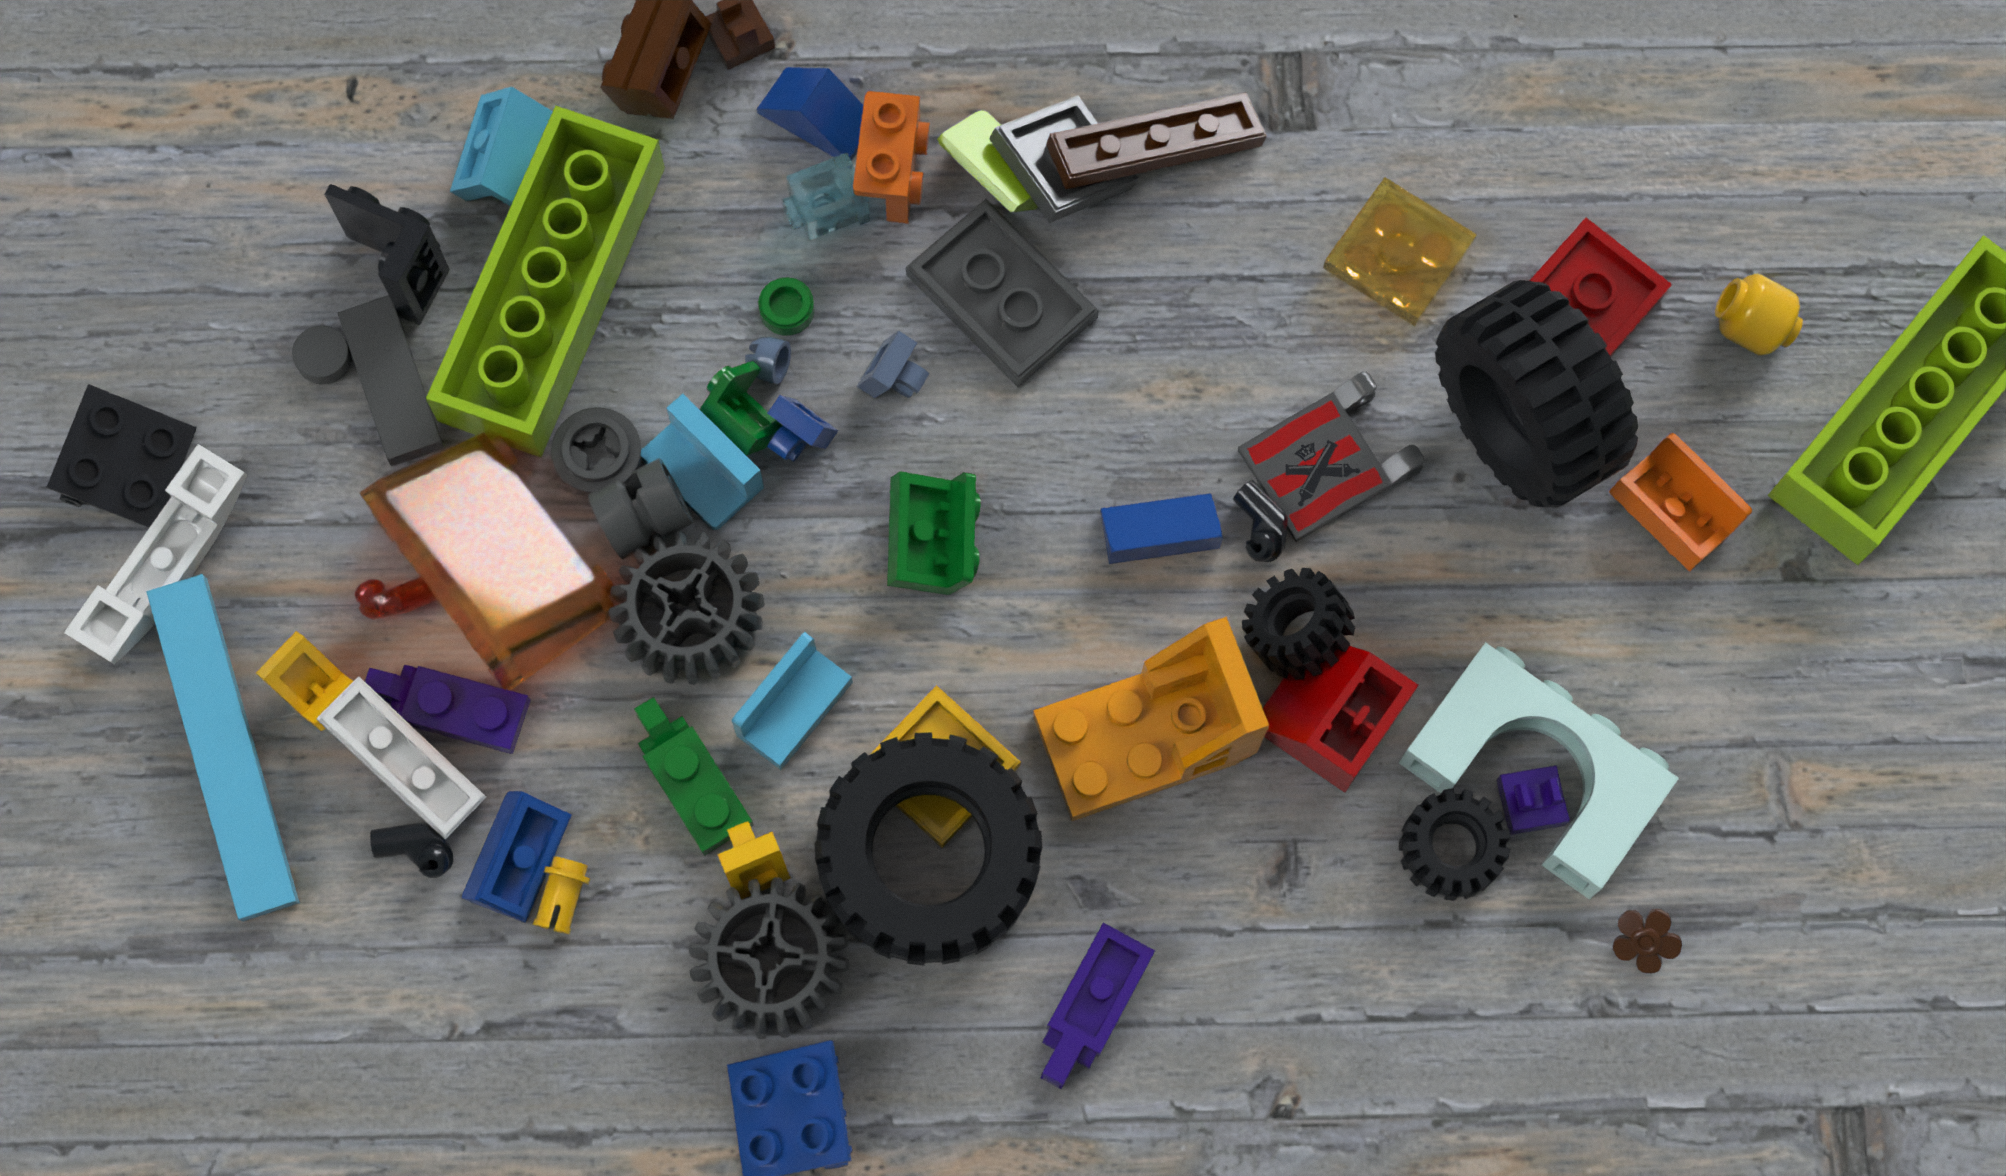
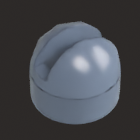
[745,337,791,384]

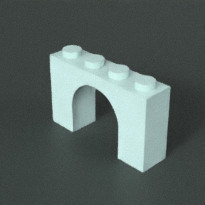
[1399,642,1679,900]

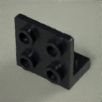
[324,184,450,325]

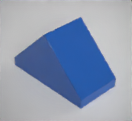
[757,67,863,165]

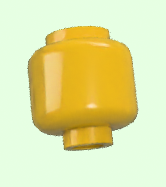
[1715,273,1803,355]

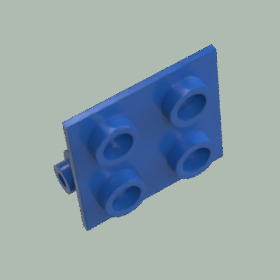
[727,1040,852,1176]

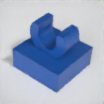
[767,395,838,461]

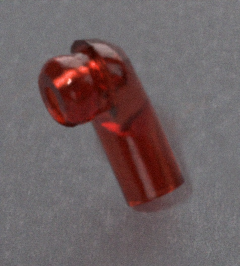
[355,572,443,620]

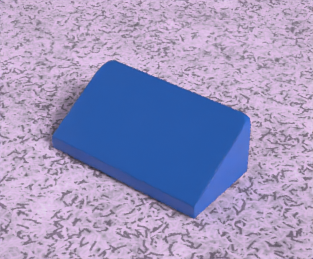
[1100,493,1223,564]
[462,791,572,922]

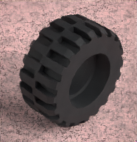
[1435,280,1638,508]
[815,732,1042,966]

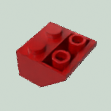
[1263,646,1419,793]

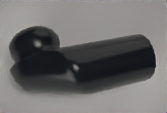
[1233,480,1288,562]
[370,823,453,878]

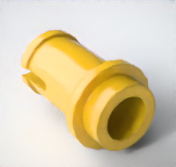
[533,856,590,935]

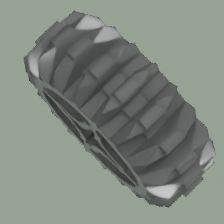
[609,530,765,685]
[689,878,850,1039]

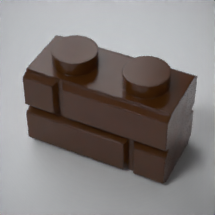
[601,0,712,119]

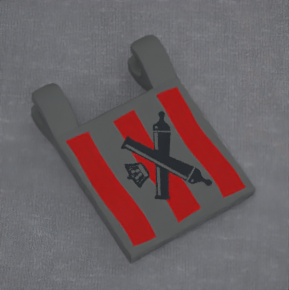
[1238,372,1425,542]

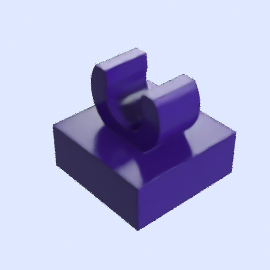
[1496,765,1570,835]

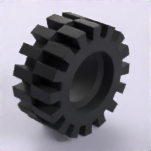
[1242,568,1355,680]
[1399,788,1511,901]

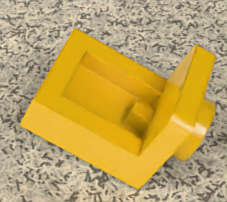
[256,631,353,731]

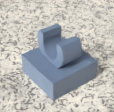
[856,331,929,398]

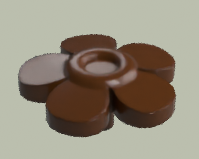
[1613,909,1682,973]

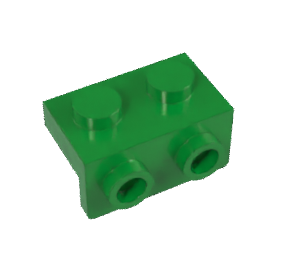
[887,471,981,595]

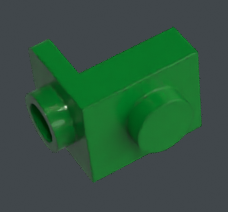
[699,361,782,456]

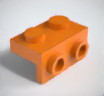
[853,91,930,224]
[1609,433,1752,572]

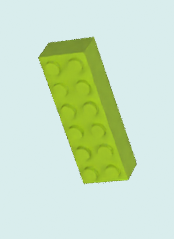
[426,105,665,457]
[1767,235,2006,565]

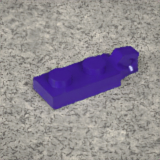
[365,665,531,754]
[1041,922,1155,1089]

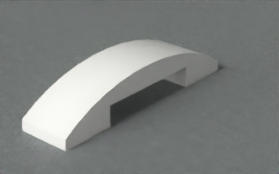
[64,444,247,664]

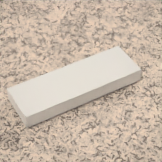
[317,676,486,840]

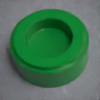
[758,277,815,336]

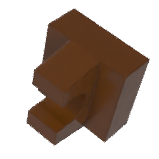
[706,0,776,70]

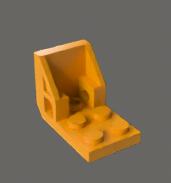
[1033,616,1269,821]

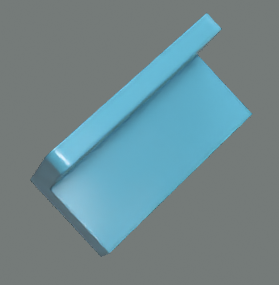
[450,87,553,206]
[641,393,764,530]
[732,632,853,770]

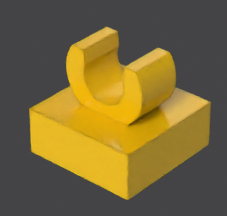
[717,821,791,900]

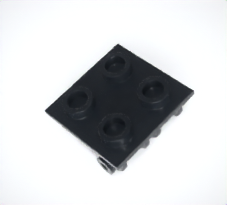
[46,384,197,528]

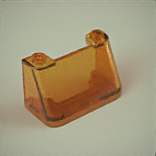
[359,432,614,691]

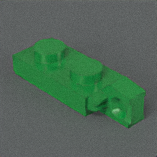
[634,697,754,856]

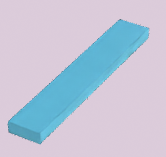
[146,574,300,921]

